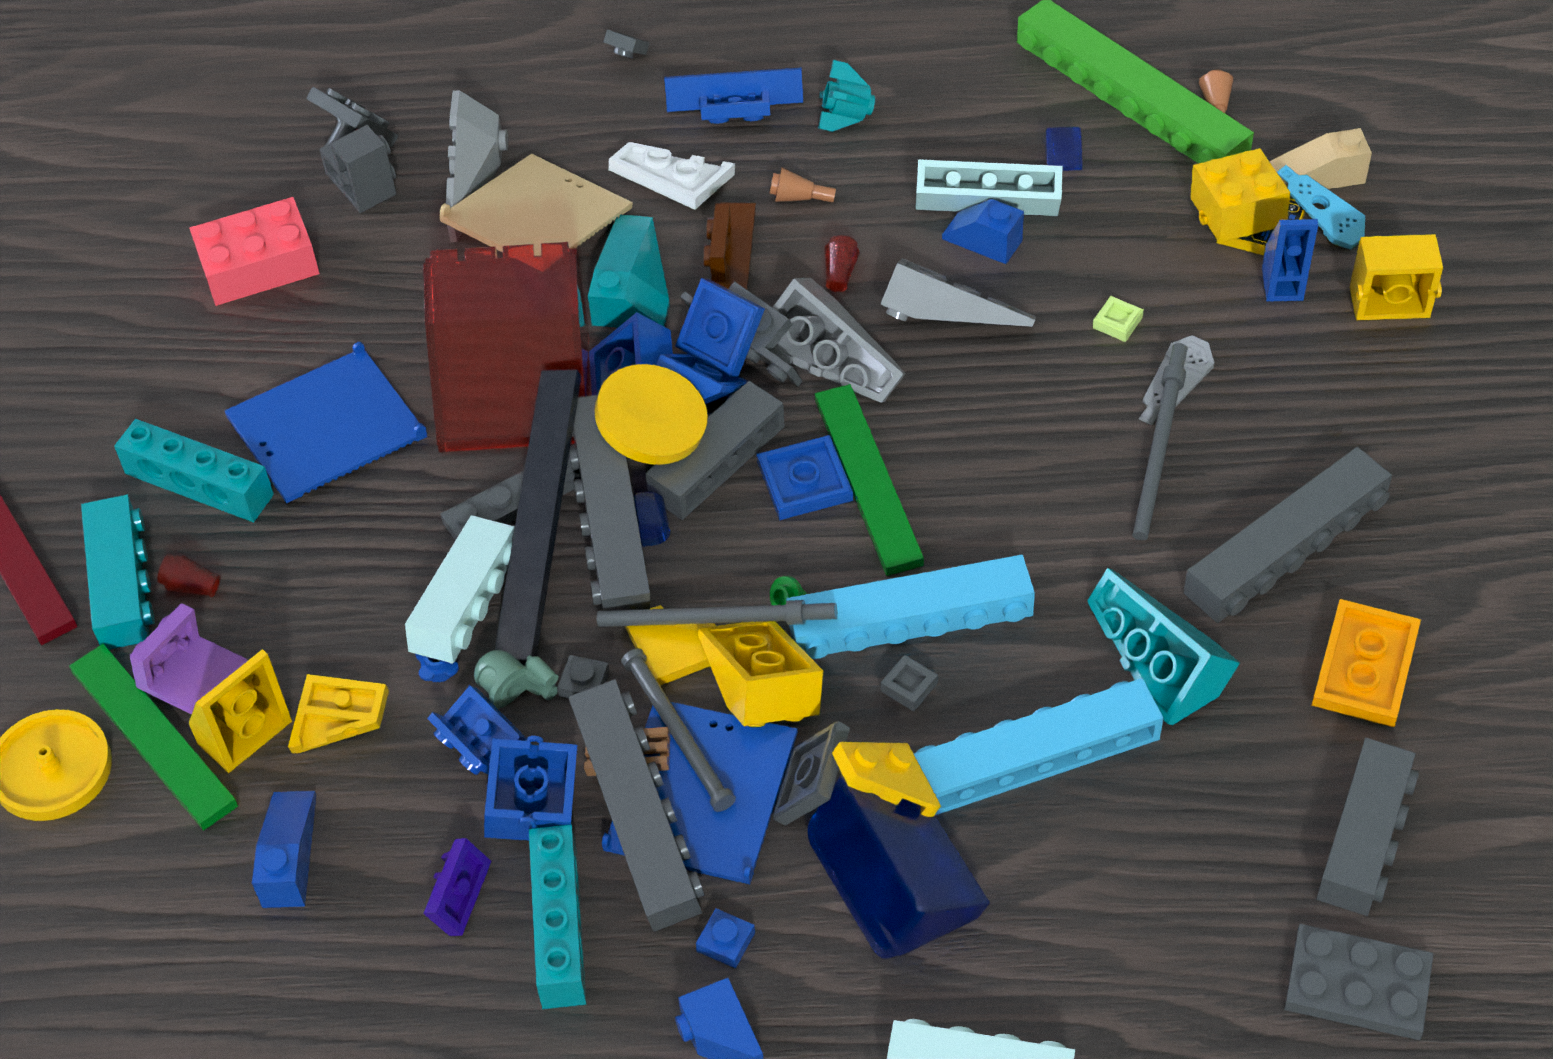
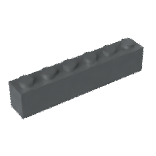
[569,395,651,611]
[1184,447,1392,624]
[569,679,705,932]

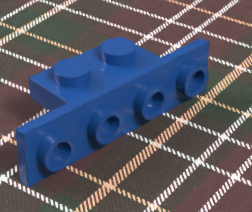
[664,67,803,124]

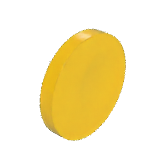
[594,364,708,465]
[0,709,112,821]

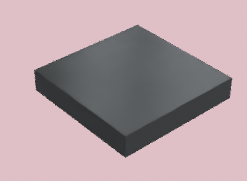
[773,721,850,826]

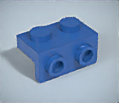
[427,685,527,775]

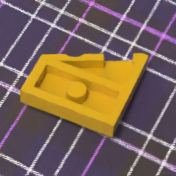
[288,674,389,754]
[832,742,941,817]

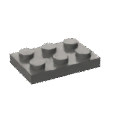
[1284,924,1434,1040]

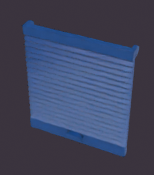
[225,342,427,504]
[602,702,798,885]

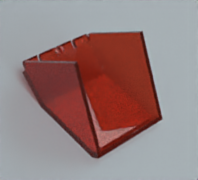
[423,242,589,452]

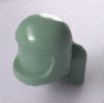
[474,650,558,709]

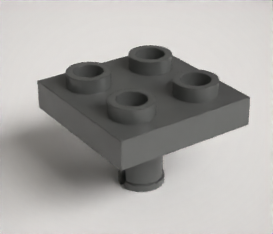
[306,87,399,147]

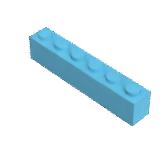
[786,555,1035,659]
[914,678,1163,818]

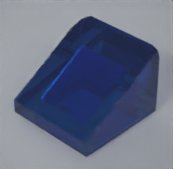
[1045,127,1083,171]

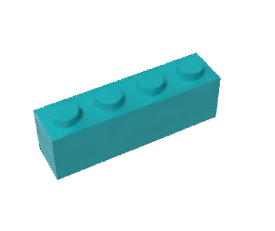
[81,494,155,650]

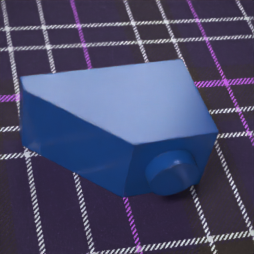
[942,199,1024,264]
[675,978,763,1059]

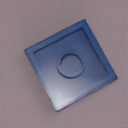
[675,278,765,377]
[757,435,853,520]

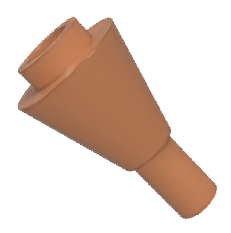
[1199,70,1234,114]
[769,167,836,202]

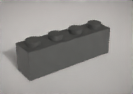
[645,381,785,520]
[1316,737,1420,916]

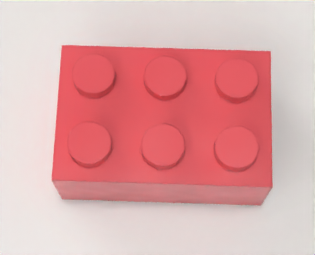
[189,197,320,306]

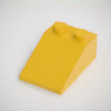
[698,621,823,727]
[189,649,292,773]

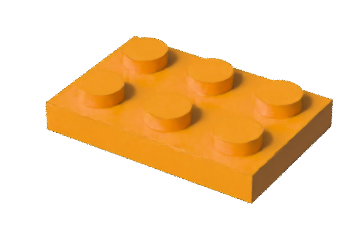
[1311,599,1421,727]

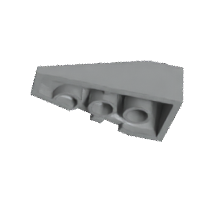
[446,90,508,242]
[880,258,1036,327]

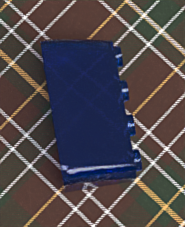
[808,775,990,959]

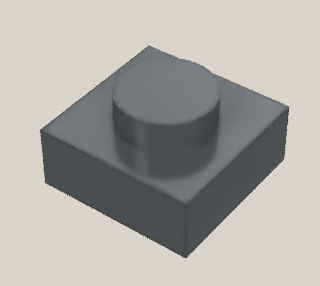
[603,29,650,58]
[557,655,610,699]
[880,655,938,712]

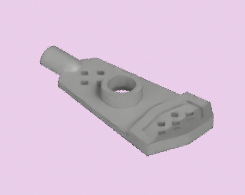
[1139,335,1214,425]

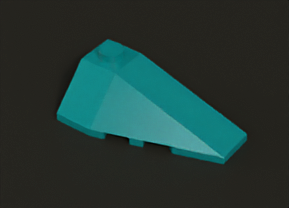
[588,215,670,328]
[1087,568,1240,725]

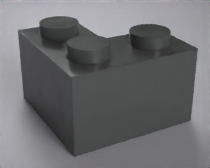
[319,125,396,213]

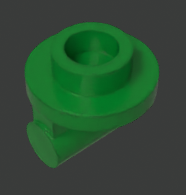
[770,576,808,605]

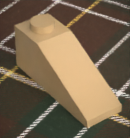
[1269,128,1372,193]

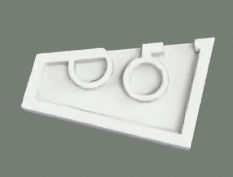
[609,142,735,210]

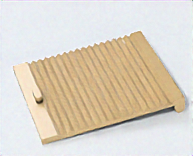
[440,154,633,273]

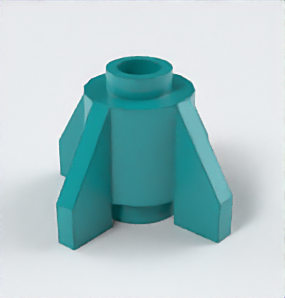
[818,60,875,132]

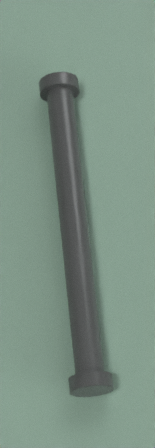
[621,648,736,812]

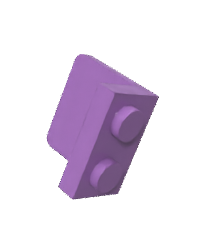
[130,603,248,715]

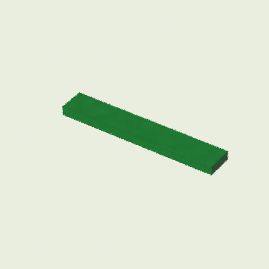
[815,384,924,576]
[69,644,238,831]

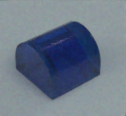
[634,492,670,547]

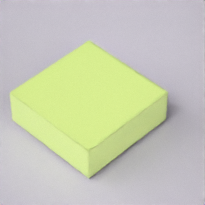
[1093,296,1144,342]

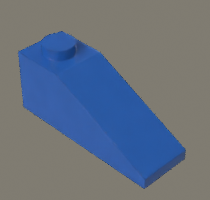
[1262,219,1318,302]
[252,791,316,908]

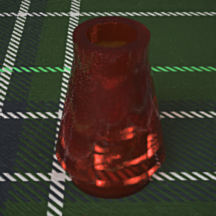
[824,235,860,292]
[157,553,221,597]

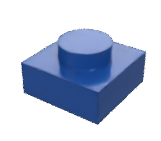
[696,908,755,969]

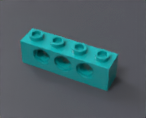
[114,419,274,523]
[529,824,587,1009]

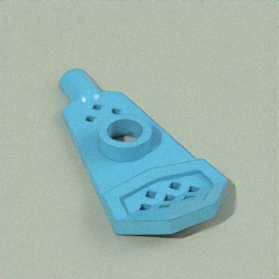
[1277,165,1365,250]

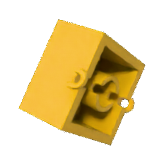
[1191,148,1290,243]
[1349,234,1443,320]

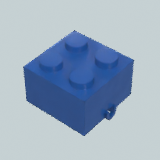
[484,736,577,841]

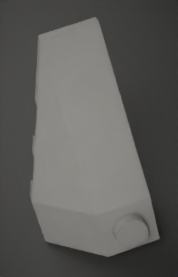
[771,278,906,403]

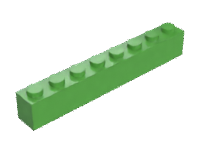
[1017,0,1254,164]

